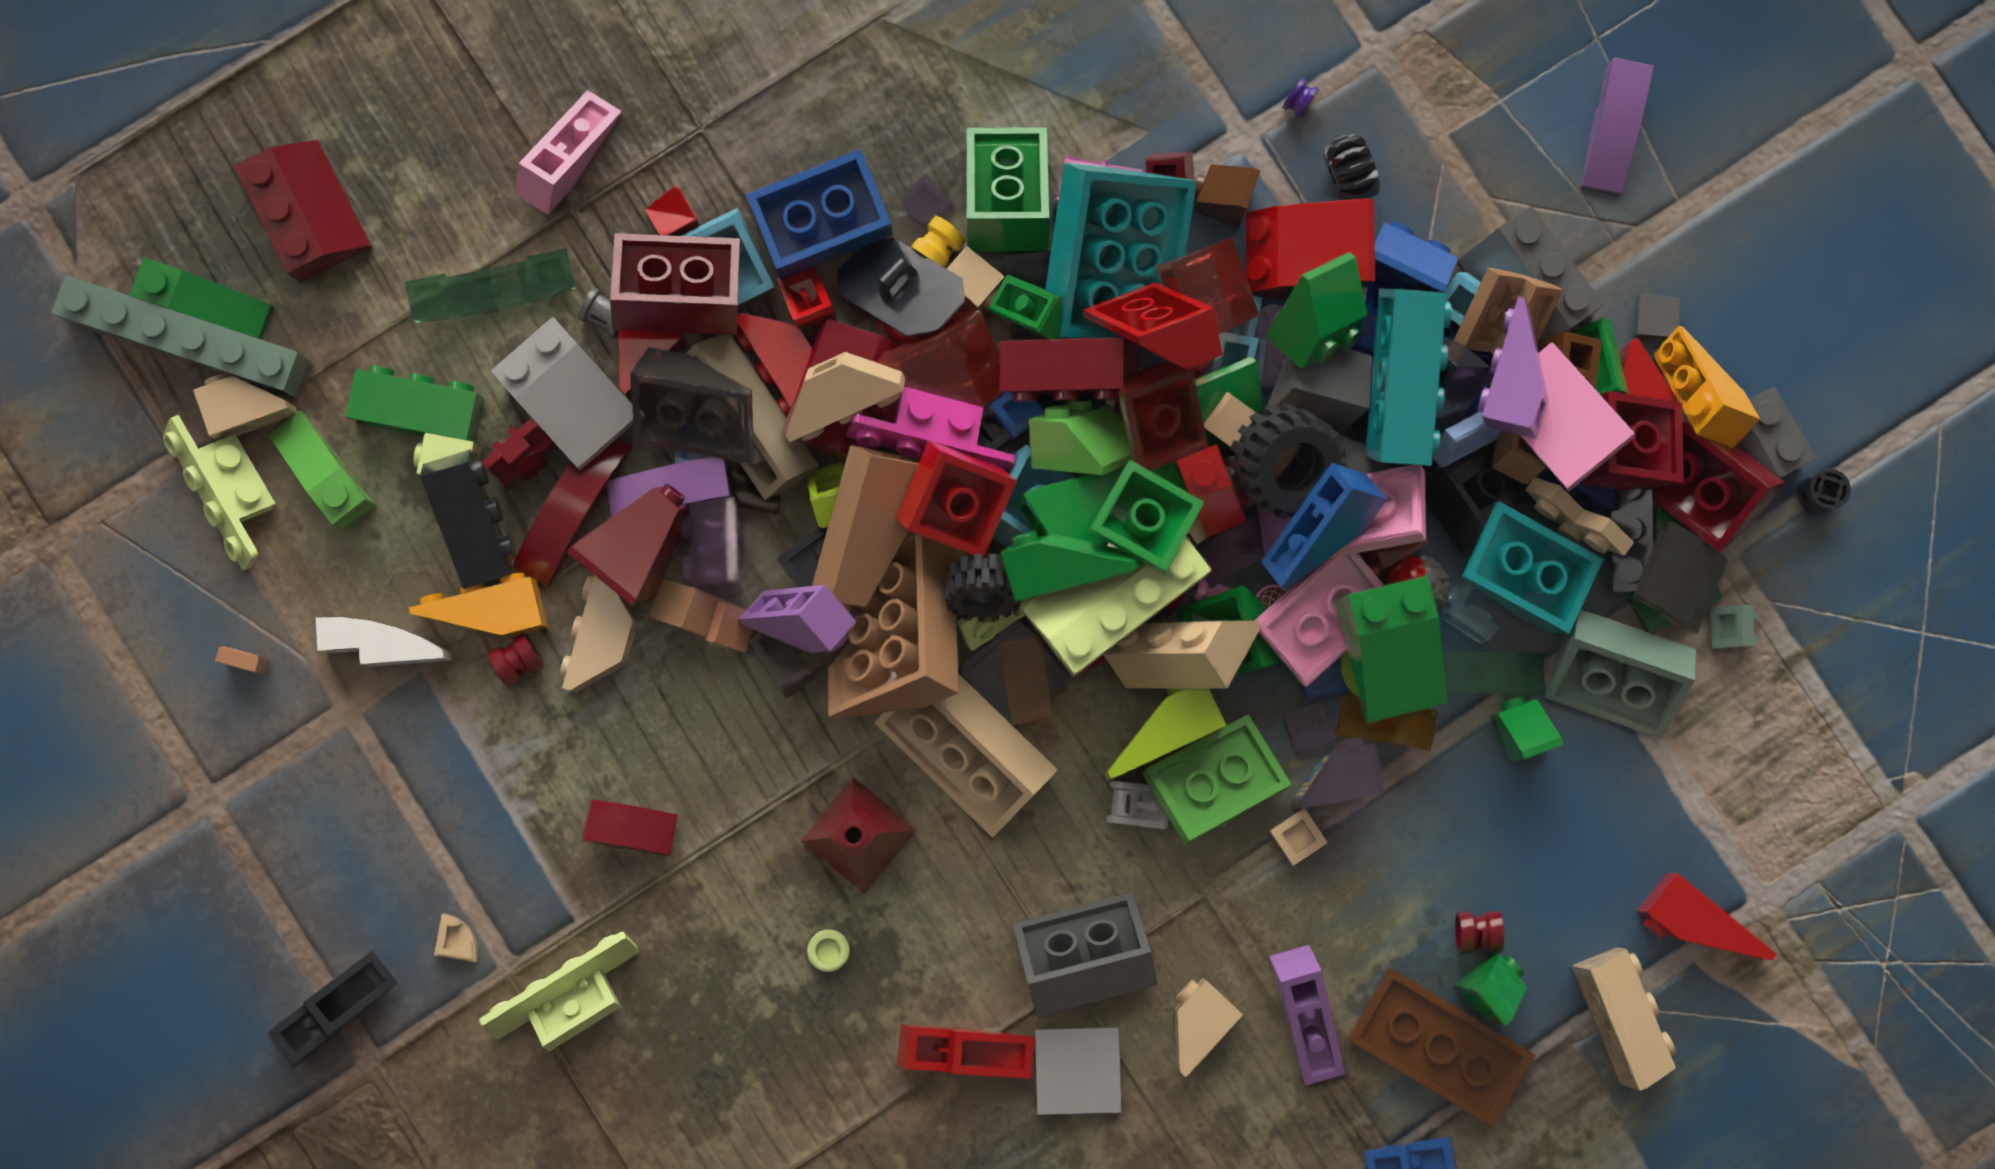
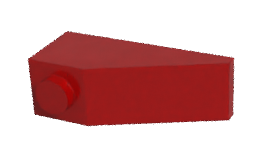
[1637,873,1777,961]

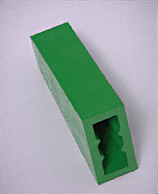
[1013,454,1188,545]

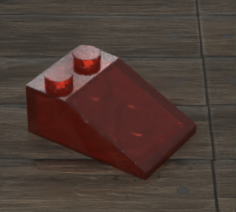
[875,311,1002,423]

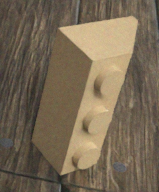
[1103,620,1261,688]
[1572,947,1676,1091]

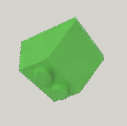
[1029,396,1147,475]

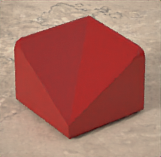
[645,185,700,236]

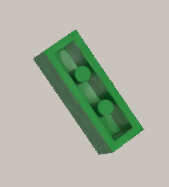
[345,365,485,443]

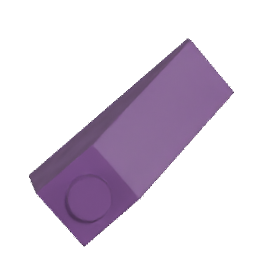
[738,585,856,653]
[1269,945,1345,1086]

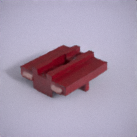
[481,418,555,487]

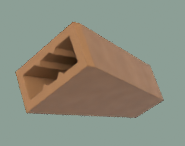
[812,445,920,610]

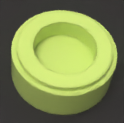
[807,929,850,972]

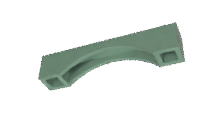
[51,275,310,399]

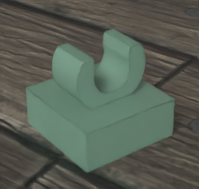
[1710,604,1760,649]

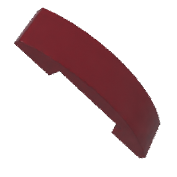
[513,438,633,587]

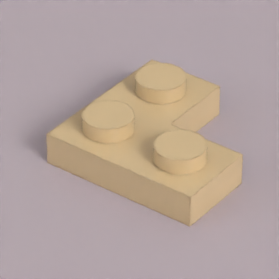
[1525,477,1634,556]

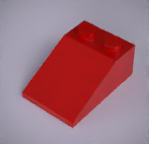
[1246,198,1375,300]

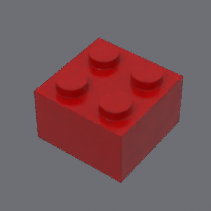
[895,440,1017,558]

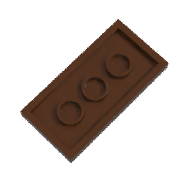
[1346,967,1535,1128]

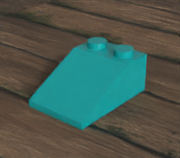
[1462,502,1604,634]

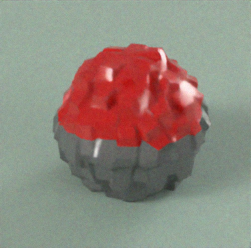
[1383,554,1449,613]

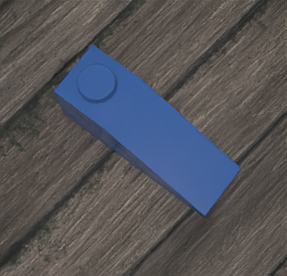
[1261,463,1387,589]

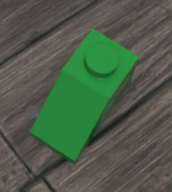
[1490,695,1564,762]

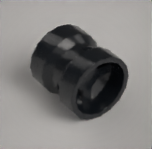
[1797,468,1851,514]

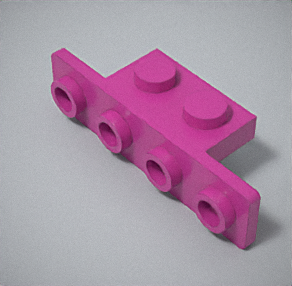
[846,387,1016,472]

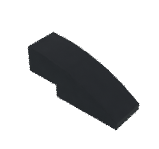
[267,951,398,1069]

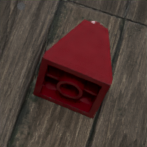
[567,483,688,605]
[801,777,917,894]

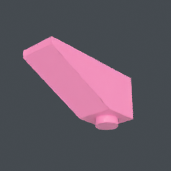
[514,90,621,215]

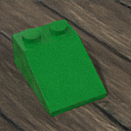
[966,127,1049,252]
[1335,576,1447,723]

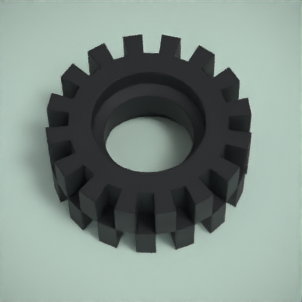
[945,553,1022,622]

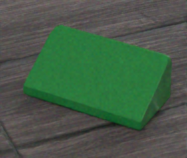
[988,274,1063,340]

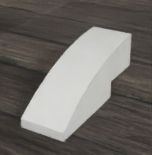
[316,617,452,667]

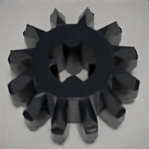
[1323,133,1381,200]

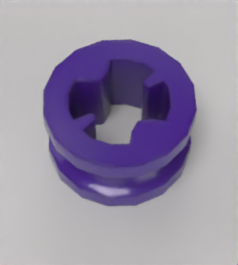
[1282,78,1319,119]

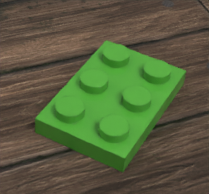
[1142,714,1292,845]

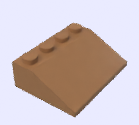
[828,532,959,719]

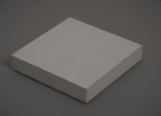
[1035,1027,1121,1115]

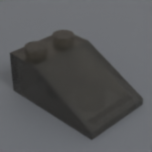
[630,347,754,464]

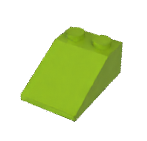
[1104,688,1226,781]

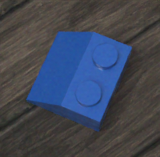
[1375,222,1458,293]

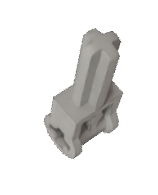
[1106,781,1228,829]

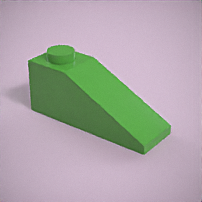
[268,410,377,531]

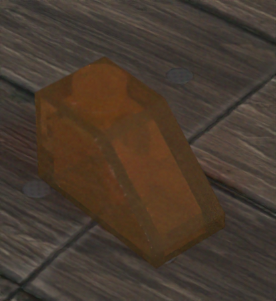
[1336,695,1438,752]

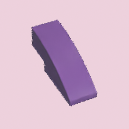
[1580,57,1654,195]
[607,455,733,517]

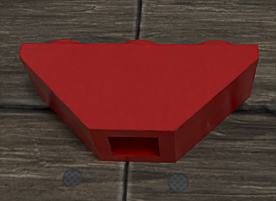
[735,313,813,417]

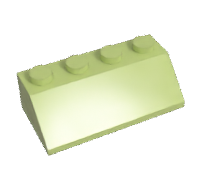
[1022,536,1211,677]

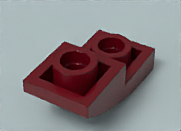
[582,799,678,856]

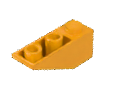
[1653,326,1760,448]
[409,573,549,638]

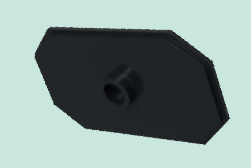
[837,238,965,337]

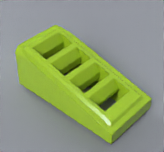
[806,461,845,528]

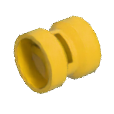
[910,216,967,268]

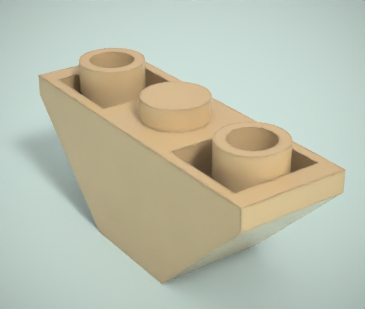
[786,352,905,442]
[559,575,638,693]

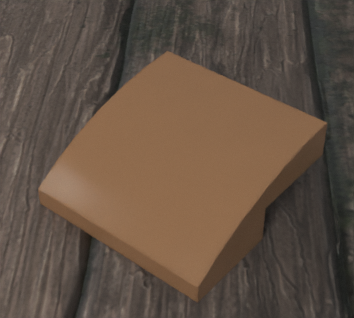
[1454,267,1563,355]

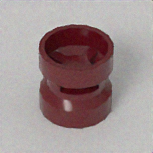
[488,632,545,688]
[1455,911,1504,954]

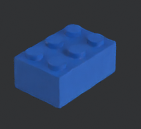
[746,149,893,280]

